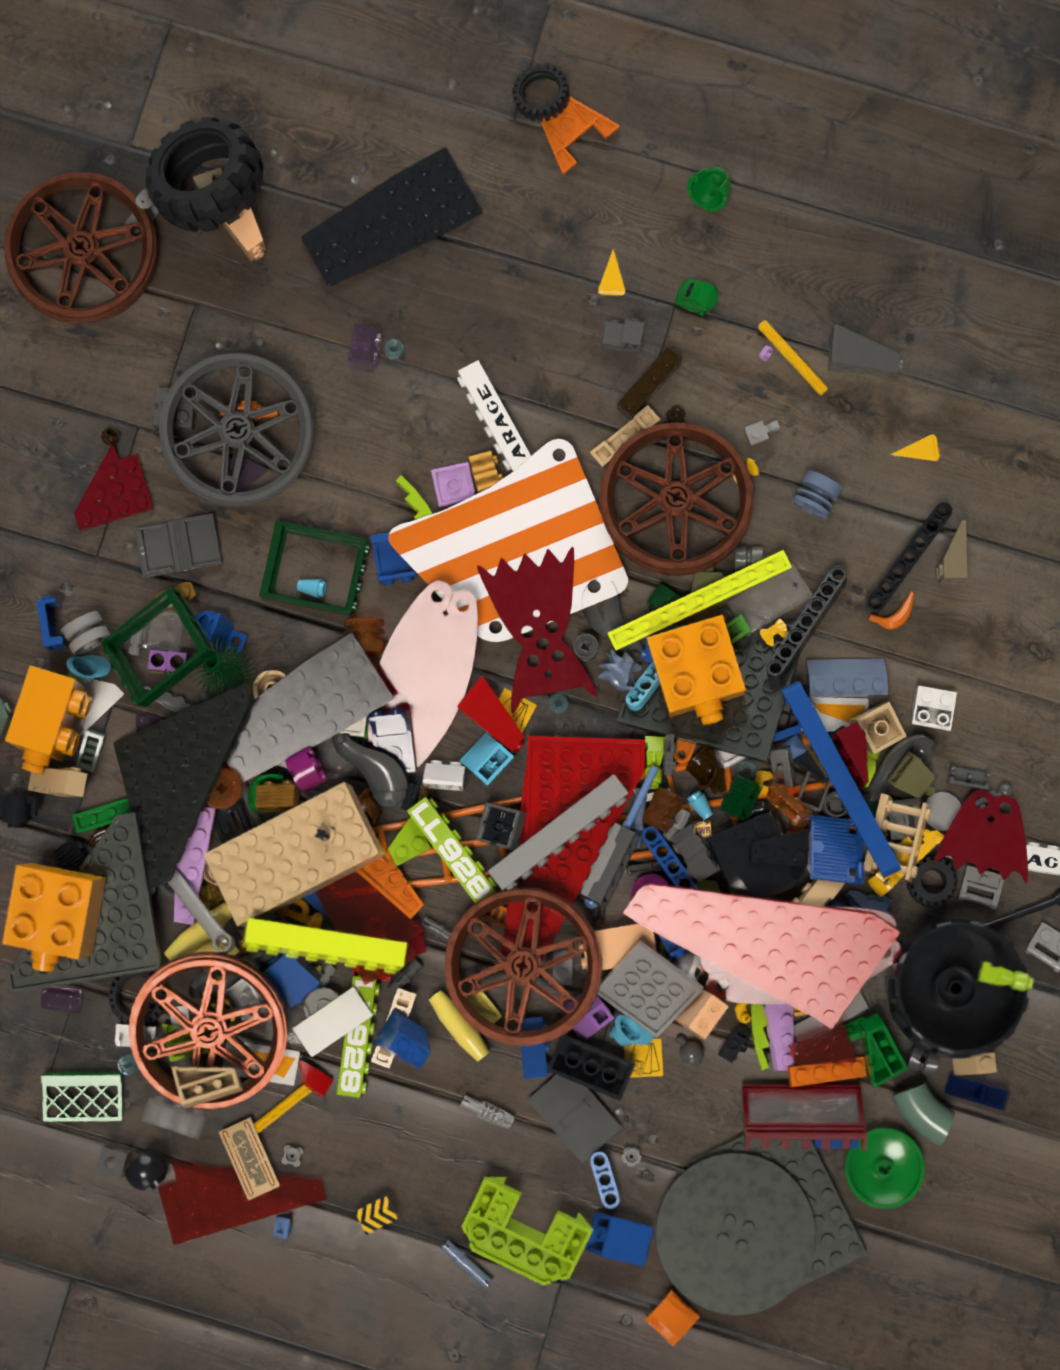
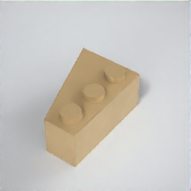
[28,767,87,797]
[792,880,845,907]
[172,1067,243,1108]

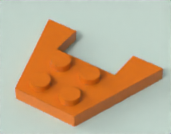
[540,96,620,175]

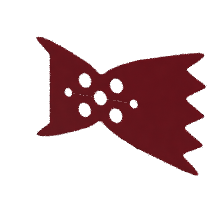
[477,547,597,714]

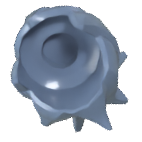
[598,649,642,691]

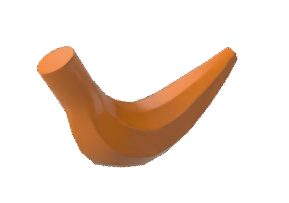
[869,592,914,629]

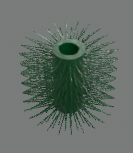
[189,636,260,696]

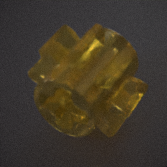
[199,884,224,909]

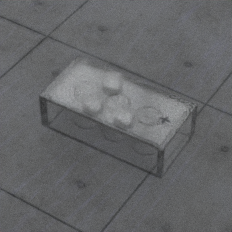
[726,564,813,638]

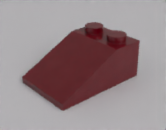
[831,722,869,791]

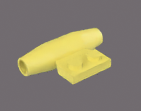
[164,902,240,970]
[429,990,503,1062]

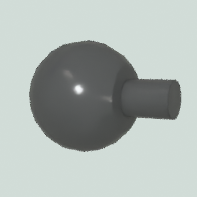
[676,1036,704,1066]

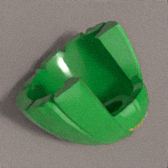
[686,167,731,212]

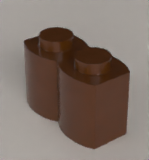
[642,787,684,833]

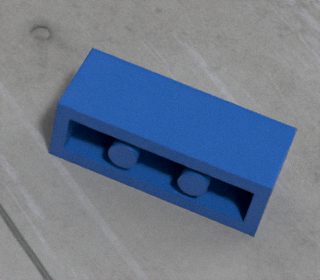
[521,1017,551,1079]

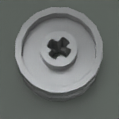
[60,611,110,656]

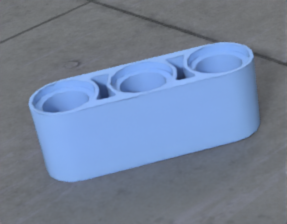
[590,1151,620,1209]

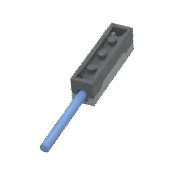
[581,766,658,909]

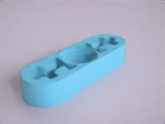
[626,663,660,711]

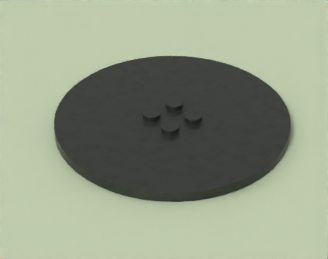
[656,1153,816,1315]

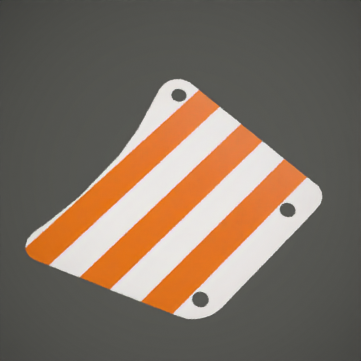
[388,439,628,642]

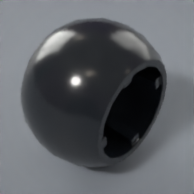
[124,1148,168,1191]

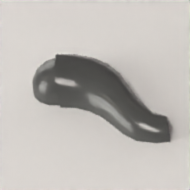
[582,578,642,663]
[332,734,408,806]
[860,734,936,804]
[189,950,272,999]

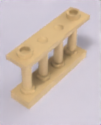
[864,793,932,883]

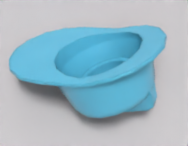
[66,655,111,685]
[609,1015,654,1046]

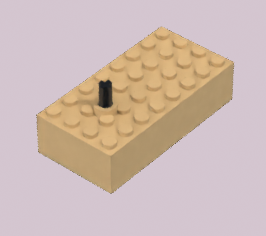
[203,782,386,927]

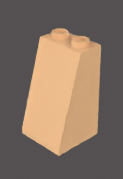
[223,207,266,261]
[578,924,657,971]
[675,990,728,1039]

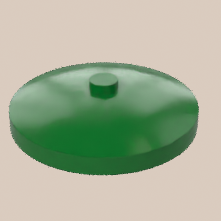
[844,1128,925,1209]

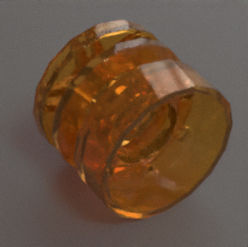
[344,616,385,656]
[205,768,242,809]

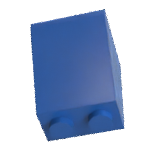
[258,953,320,1008]
[373,1010,431,1069]
[585,1211,653,1267]

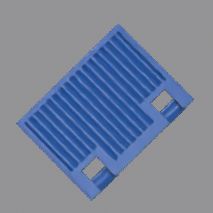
[810,815,864,885]

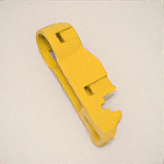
[867,829,944,897]

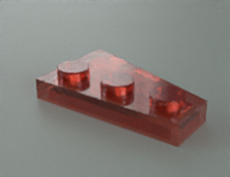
[788,1024,857,1066]

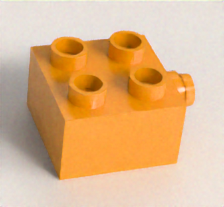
[647,615,746,725]
[5,666,92,775]
[2,863,106,972]

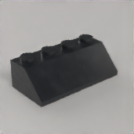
[547,1035,635,1101]

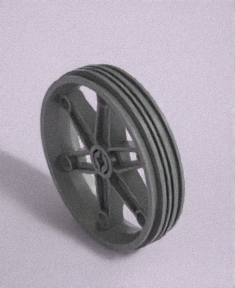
[159,352,314,507]

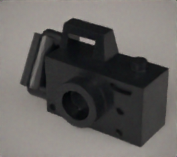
[401,775,423,812]
[718,1025,752,1063]

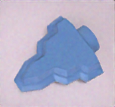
[845,890,892,915]

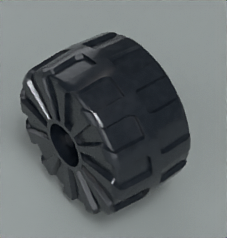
[885,919,1029,1059]

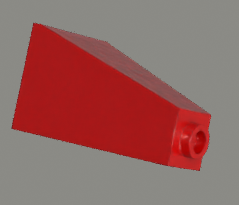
[457,676,525,754]

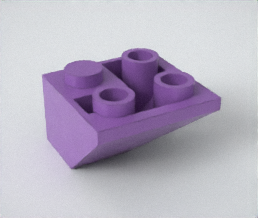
[559,993,614,1042]

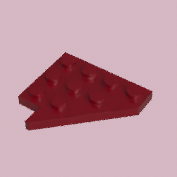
[74,444,154,532]

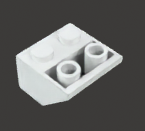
[912,686,957,731]

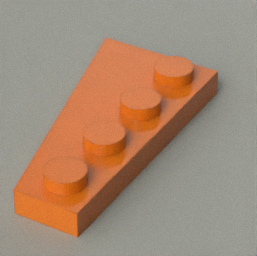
[355,839,424,920]

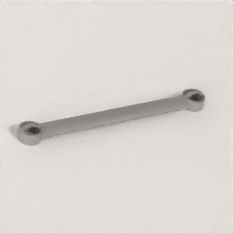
[167,868,235,953]

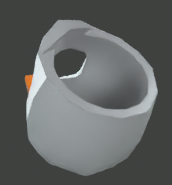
[672,951,706,983]

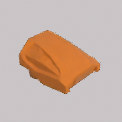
[644,1290,700,1346]

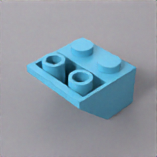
[459,733,514,787]

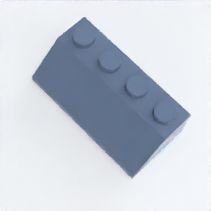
[806,659,888,698]

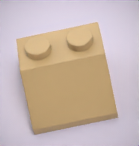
[849,702,907,755]

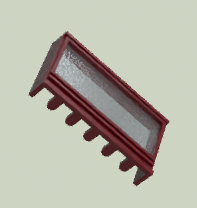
[741,1084,867,1151]

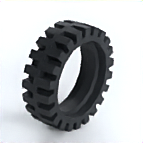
[512,64,570,122]
[108,971,167,1025]

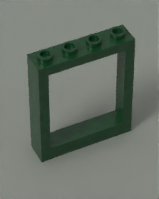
[259,520,370,617]
[101,587,216,707]

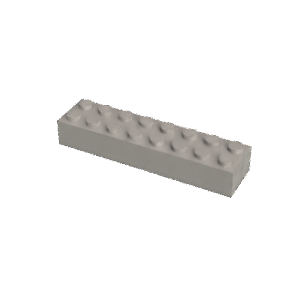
[488,774,628,891]

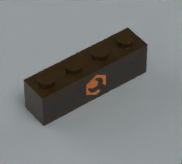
[616,347,682,421]

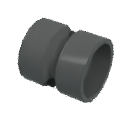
[734,546,763,571]
[573,634,598,662]
[822,791,847,818]
[906,1044,940,1077]

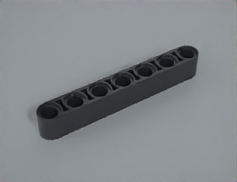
[865,502,952,614]
[767,566,847,682]

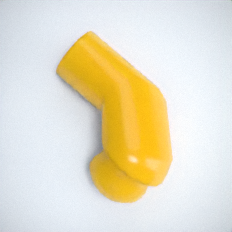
[734,1003,751,1024]

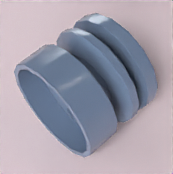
[792,471,843,519]

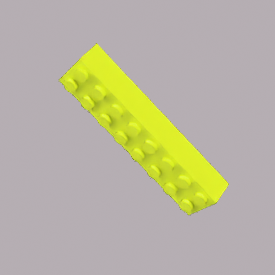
[242,918,407,974]

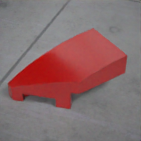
[298,1060,333,1097]

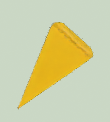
[598,249,625,296]
[890,434,940,461]

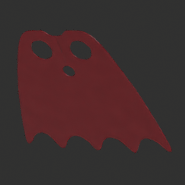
[935,790,1028,883]

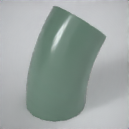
[891,1082,955,1146]

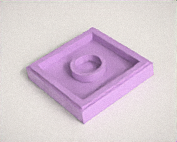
[431,462,476,508]

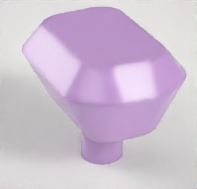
[759,346,774,361]

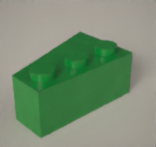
[860,1013,908,1088]

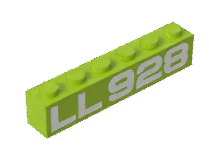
[407,797,497,903]
[337,976,380,1098]

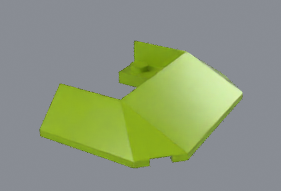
[461,1177,593,1286]

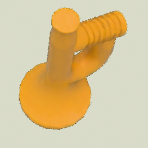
[277,899,323,929]

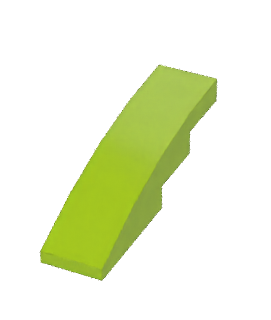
[396,475,432,520]
[750,1004,769,1071]

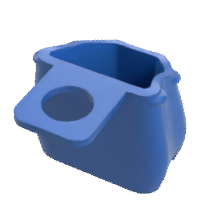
[195,610,247,653]

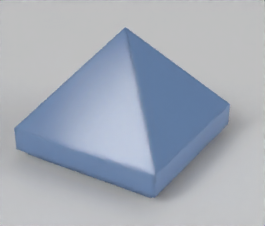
[780,735,807,760]
[273,1216,292,1239]

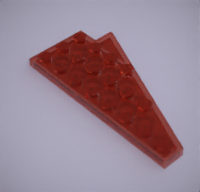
[315,873,424,986]
[158,1163,327,1245]

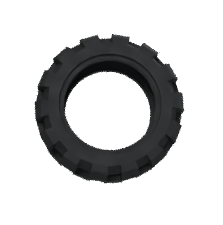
[146,117,264,232]

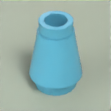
[297,579,327,598]
[687,790,713,820]

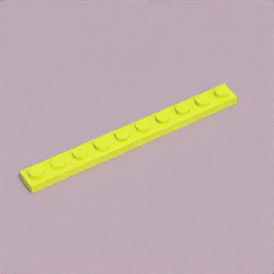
[607,550,792,651]

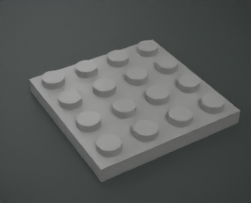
[597,941,703,1038]

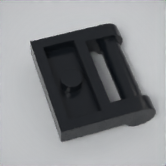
[214,801,252,844]

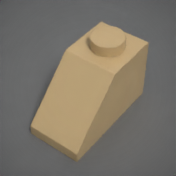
[952,1052,997,1076]

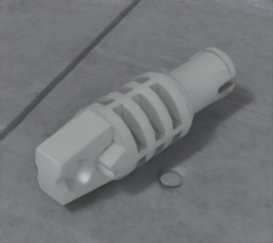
[460,1095,515,1129]

